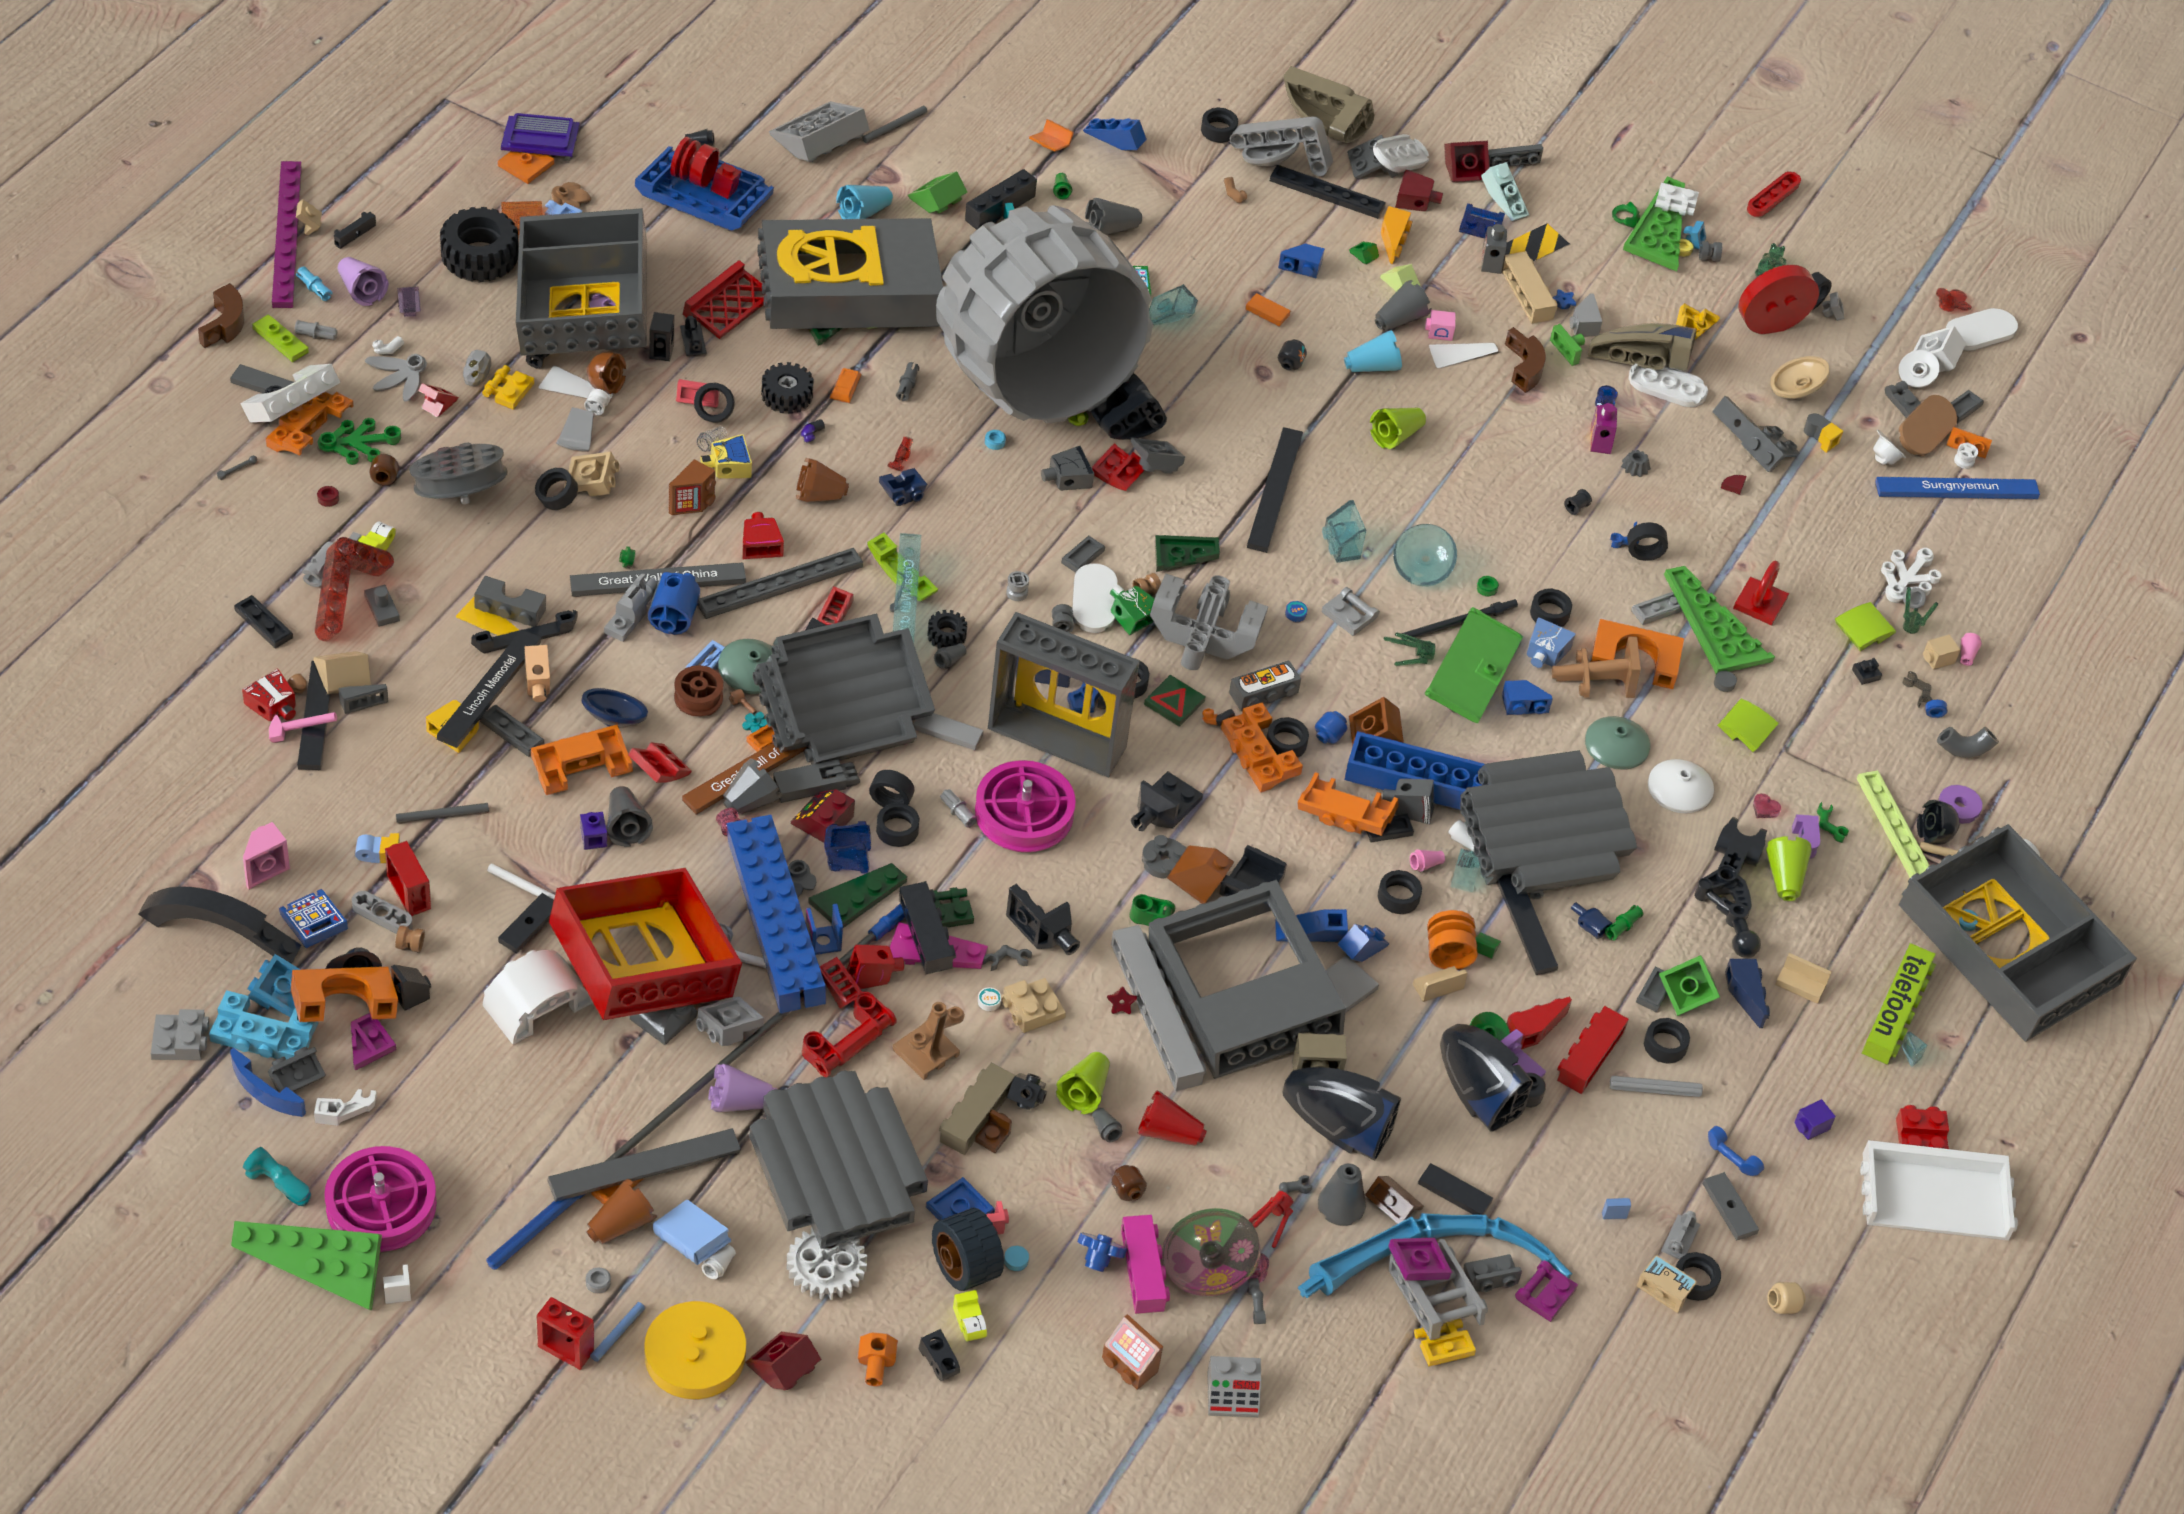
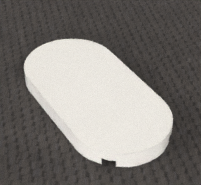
[1373,134,1429,173]
[1946,308,2018,351]
[1629,364,1708,407]
[1072,564,1117,633]

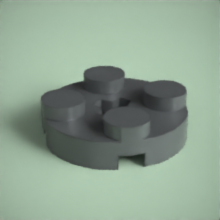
[1142,835,1186,878]

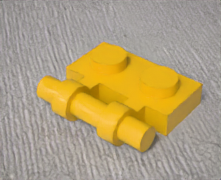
[482,365,534,410]
[1414,1318,1476,1367]

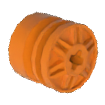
[1427,910,1478,970]

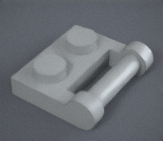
[1322,587,1380,636]

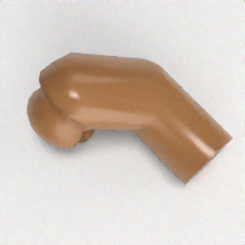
[1224,177,1247,203]

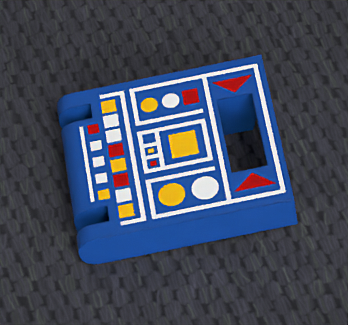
[279,889,348,948]

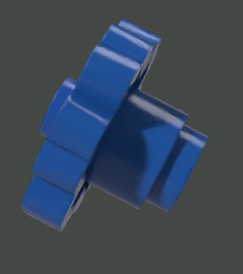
[1077,1232,1127,1272]

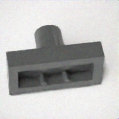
[364,585,400,627]

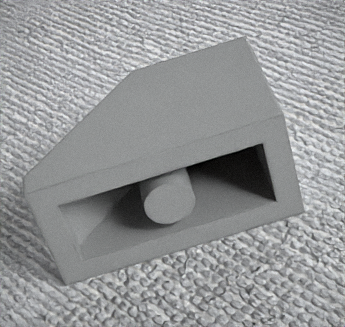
[1570,294,1602,336]

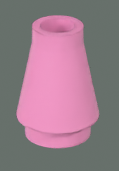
[1960,633,1982,666]
[1410,849,1445,872]

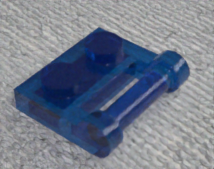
[1459,203,1505,238]

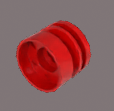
[670,137,720,188]

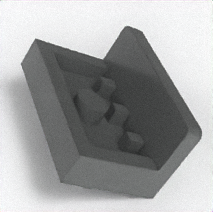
[268,1046,326,1093]

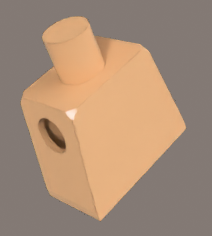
[525,645,550,702]

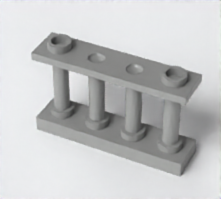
[1389,1239,1488,1340]

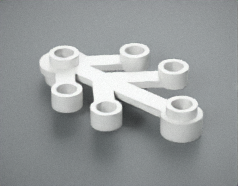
[1881,548,1941,603]

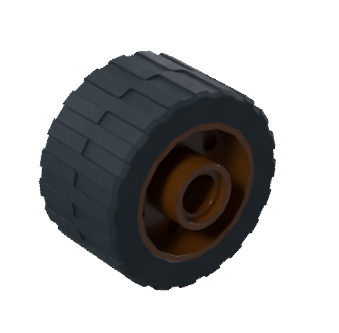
[932,1208,1004,1291]

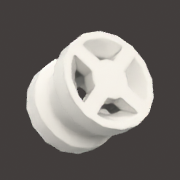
[584,389,610,416]
[1954,443,1978,469]

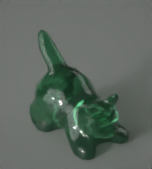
[1755,243,1786,276]

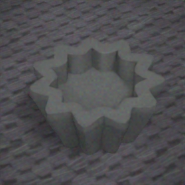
[1621,450,1651,477]

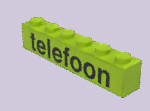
[1861,943,1936,1064]

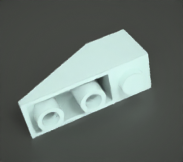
[1481,162,1529,221]

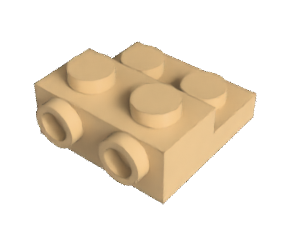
[564,452,620,496]
[1001,978,1066,1033]

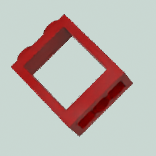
[385,841,431,916]
[537,1297,594,1370]

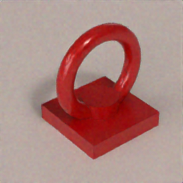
[1733,560,1789,626]

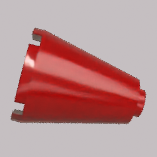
[1137,1090,1207,1146]

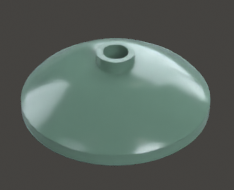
[718,639,772,694]
[1585,716,1650,769]

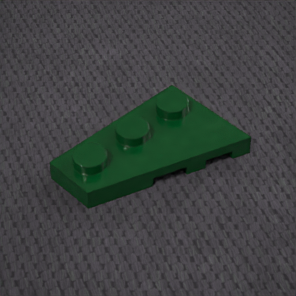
[1155,535,1220,572]

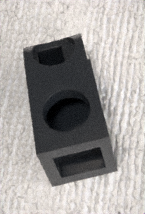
[918,1329,960,1381]

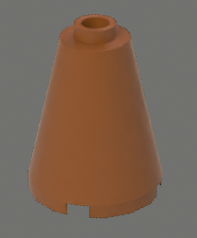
[586,1179,657,1244]

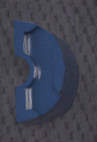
[879,468,928,506]

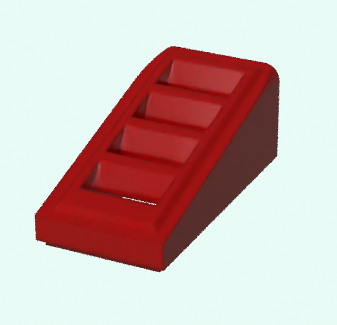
[817,586,854,625]
[819,957,862,1009]

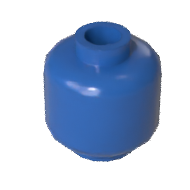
[1315,711,1348,744]

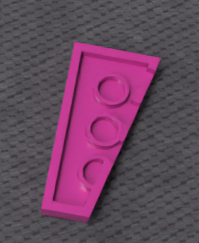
[890,922,988,969]

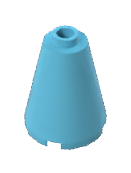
[836,185,893,219]
[1344,330,1402,372]

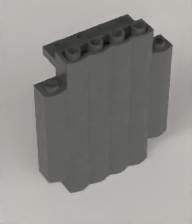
[753,613,935,765]
[1460,750,1637,895]
[749,1070,928,1249]

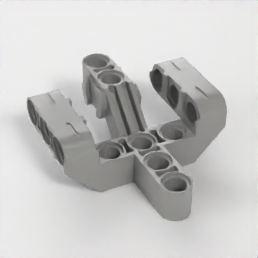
[1150,574,1268,670]

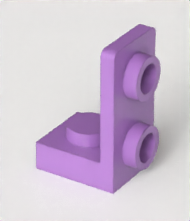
[1501,1029,1546,1077]

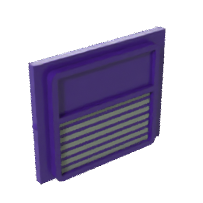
[501,113,580,157]

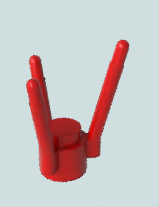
[1246,1191,1294,1248]

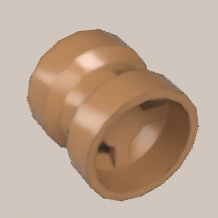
[1132,573,1161,595]
[395,925,425,953]

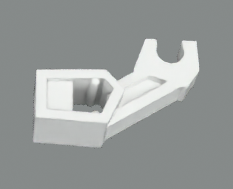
[314,1089,377,1126]

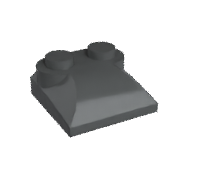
[1130,438,1185,474]
[630,1005,697,1045]

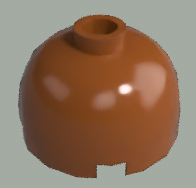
[587,352,626,394]

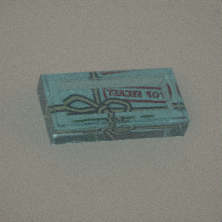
[1450,848,1480,892]

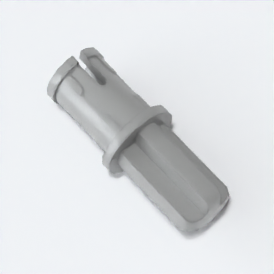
[295,320,338,340]
[940,789,977,828]

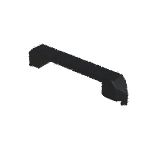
[471,610,578,654]

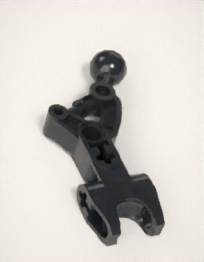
[1694,817,1767,958]

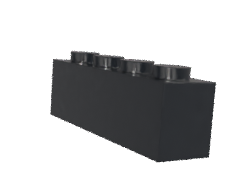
[965,169,1037,230]
[899,881,956,975]

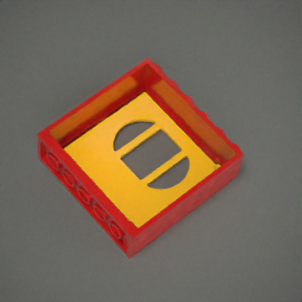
[549,868,742,1020]

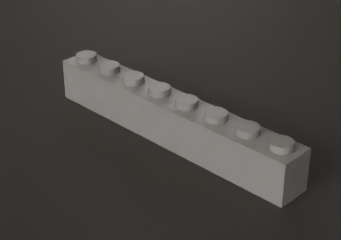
[1111,925,1206,1091]

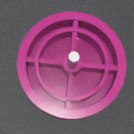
[975,760,1076,852]
[325,1146,437,1252]

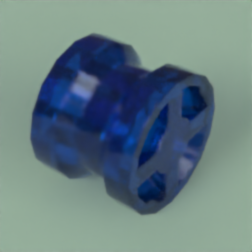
[1595,385,1618,406]

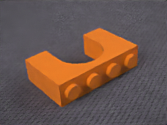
[1590,619,1684,689]
[291,967,398,1022]

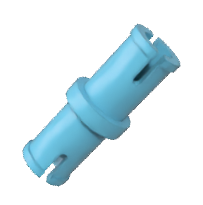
[296,266,333,301]

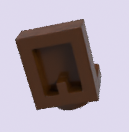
[975,1110,1012,1153]

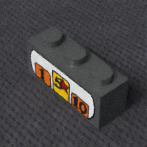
[1229,660,1301,711]

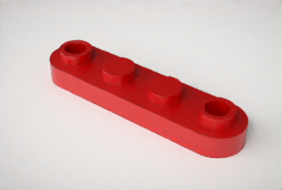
[1747,171,1801,217]

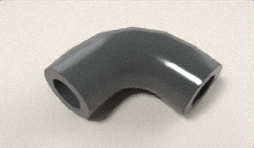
[1937,727,1999,758]

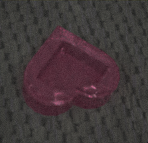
[1753,793,1781,818]

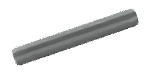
[1610,1076,1703,1097]

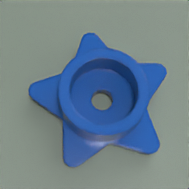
[1552,289,1576,309]

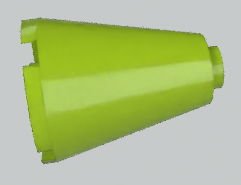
[1370,407,1426,449]
[1766,836,1812,901]
[1056,1052,1110,1114]

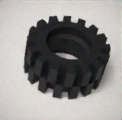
[927,610,967,649]

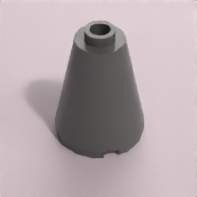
[1085,198,1142,235]
[1375,280,1432,331]
[607,786,653,847]
[1318,1163,1366,1226]

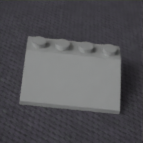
[769,101,870,162]

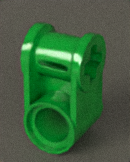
[1129,894,1176,926]

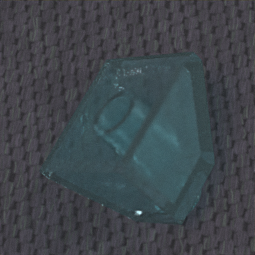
[1149,284,1198,326]

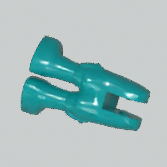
[242,1146,311,1206]

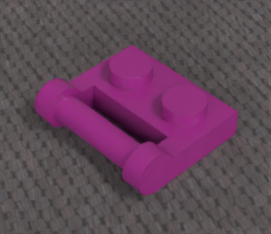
[1515,1260,1578,1322]

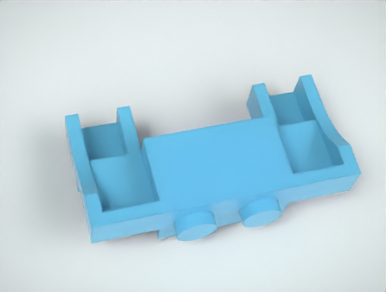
[209,990,319,1060]

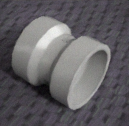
[1006,571,1029,601]

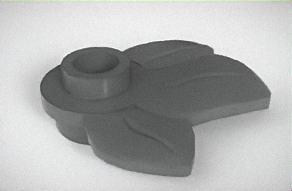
[788,860,817,897]

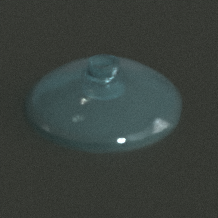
[1393,524,1457,587]

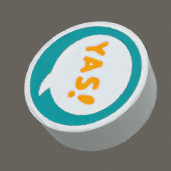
[978,987,1001,1011]

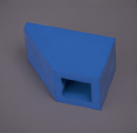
[1278,243,1325,278]
[1502,680,1553,715]
[1338,924,1389,962]

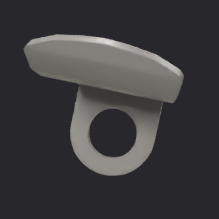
[556,407,596,451]

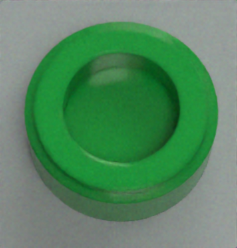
[1477,576,1499,597]

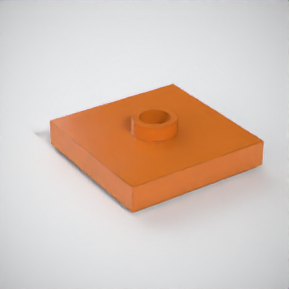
[498,151,554,184]

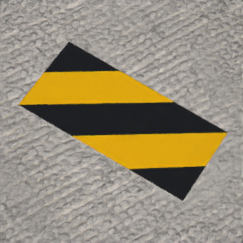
[1505,223,1570,262]

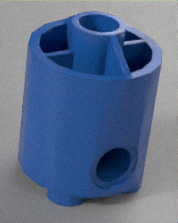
[648,572,700,635]

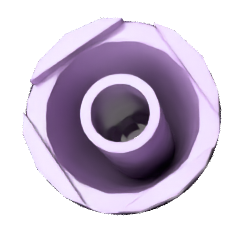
[338,257,389,306]

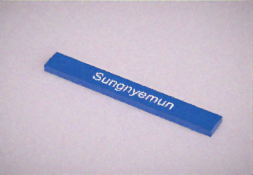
[1875,477,2040,499]

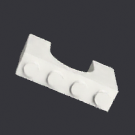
[240,364,340,422]

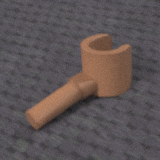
[729,689,757,715]

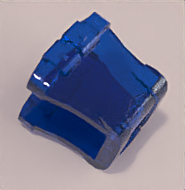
[824,821,872,874]

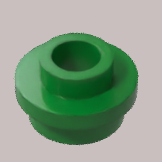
[619,546,635,568]

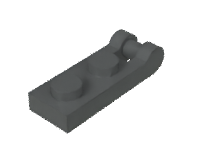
[1885,381,1921,418]

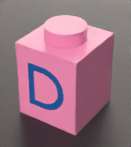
[1425,310,1455,341]

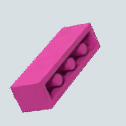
[1121,1215,1170,1314]

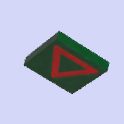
[1144,675,1206,727]

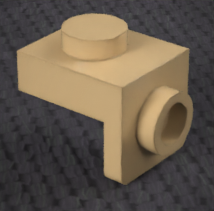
[296,199,322,236]

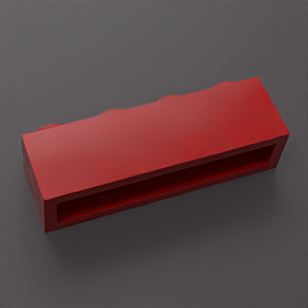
[1557,1006,1629,1094]

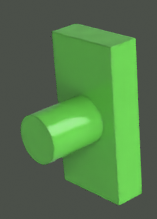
[1550,324,1585,366]

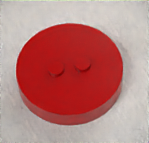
[1738,265,1819,334]

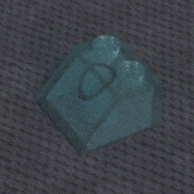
[1322,500,1366,563]

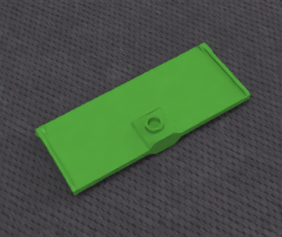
[1425,607,1523,723]

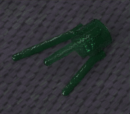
[1903,587,1938,634]
[1384,632,1435,666]

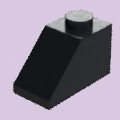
[391,965,431,1011]

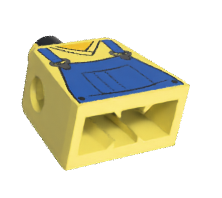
[700,435,752,478]

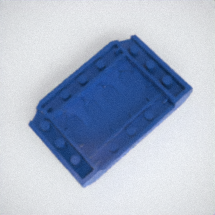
[635,146,774,230]

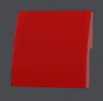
[1092,443,1145,491]
[628,742,692,783]

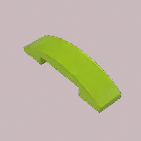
[867,533,938,601]

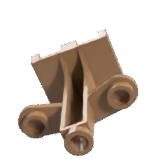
[1552,637,1641,698]
[893,1002,965,1080]

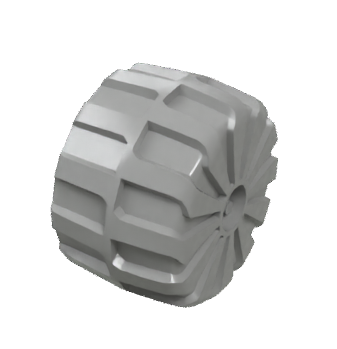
[936,205,1153,424]

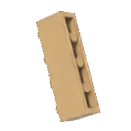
[1502,251,1557,324]

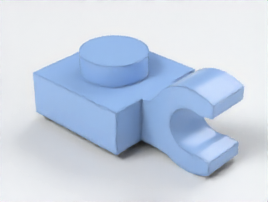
[545,200,582,215]

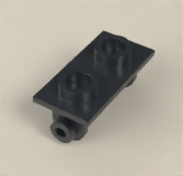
[680,316,707,356]

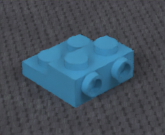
[247,954,301,1017]

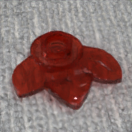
[1936,288,1972,312]

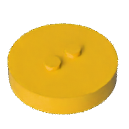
[644,1301,746,1399]

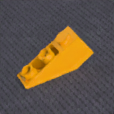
[1381,206,1413,264]

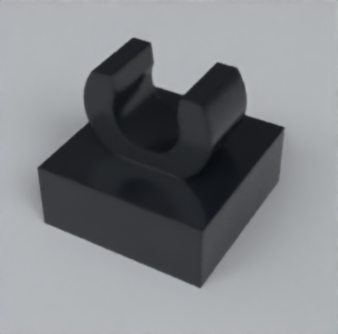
[1852,658,1882,685]

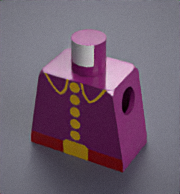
[1590,403,1617,454]

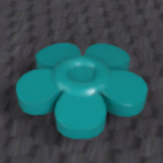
[742,712,767,733]

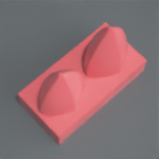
[676,379,720,408]

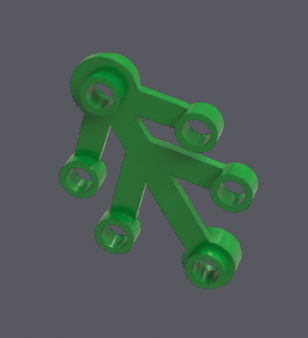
[317,418,401,465]

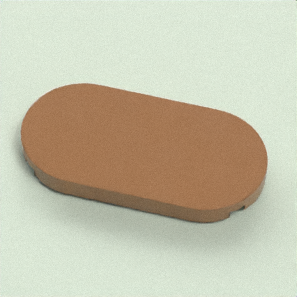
[1899,395,1957,456]

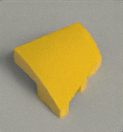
[1676,303,1720,340]

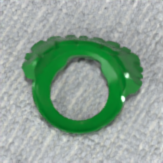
[1612,201,1640,228]

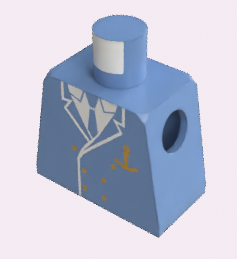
[1527,617,1576,668]

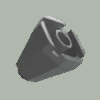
[723,758,782,814]

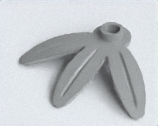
[365,354,427,401]

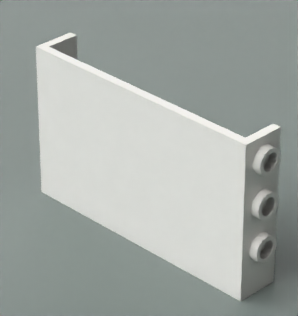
[1860,1140,2018,1241]

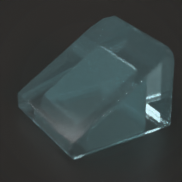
[1902,1031,1927,1067]

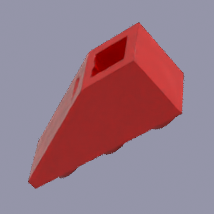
[1506,996,1572,1050]

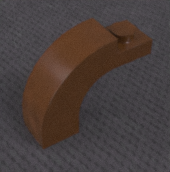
[198,283,245,348]
[1505,327,1546,393]

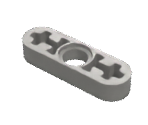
[352,891,413,934]

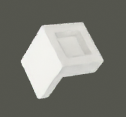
[383,1264,411,1304]

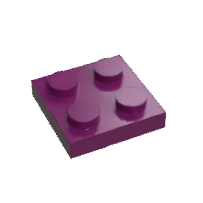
[1388,1238,1452,1281]

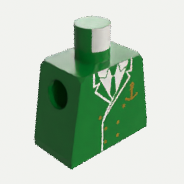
[1110,585,1155,635]

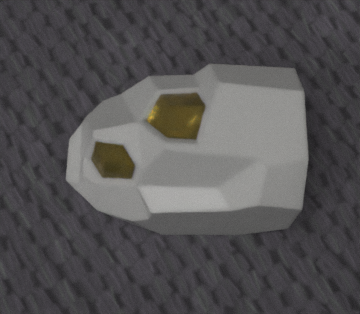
[463,350,491,387]

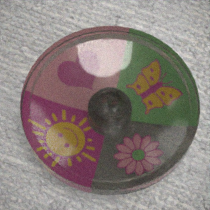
[1162,1208,1261,1296]

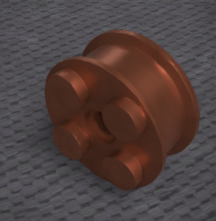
[674,665,724,716]

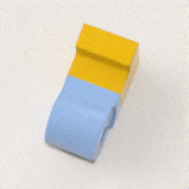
[355,833,400,863]

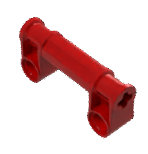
[802,992,897,1077]

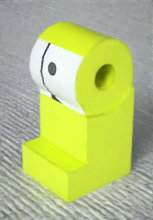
[358,521,396,563]
[953,1290,987,1342]

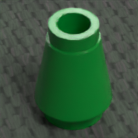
[1053,173,1073,199]

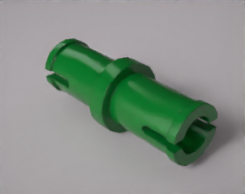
[1605,905,1644,941]

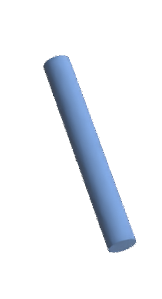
[590,1302,645,1362]

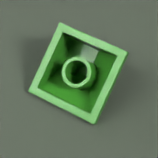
[1659,955,1720,1016]

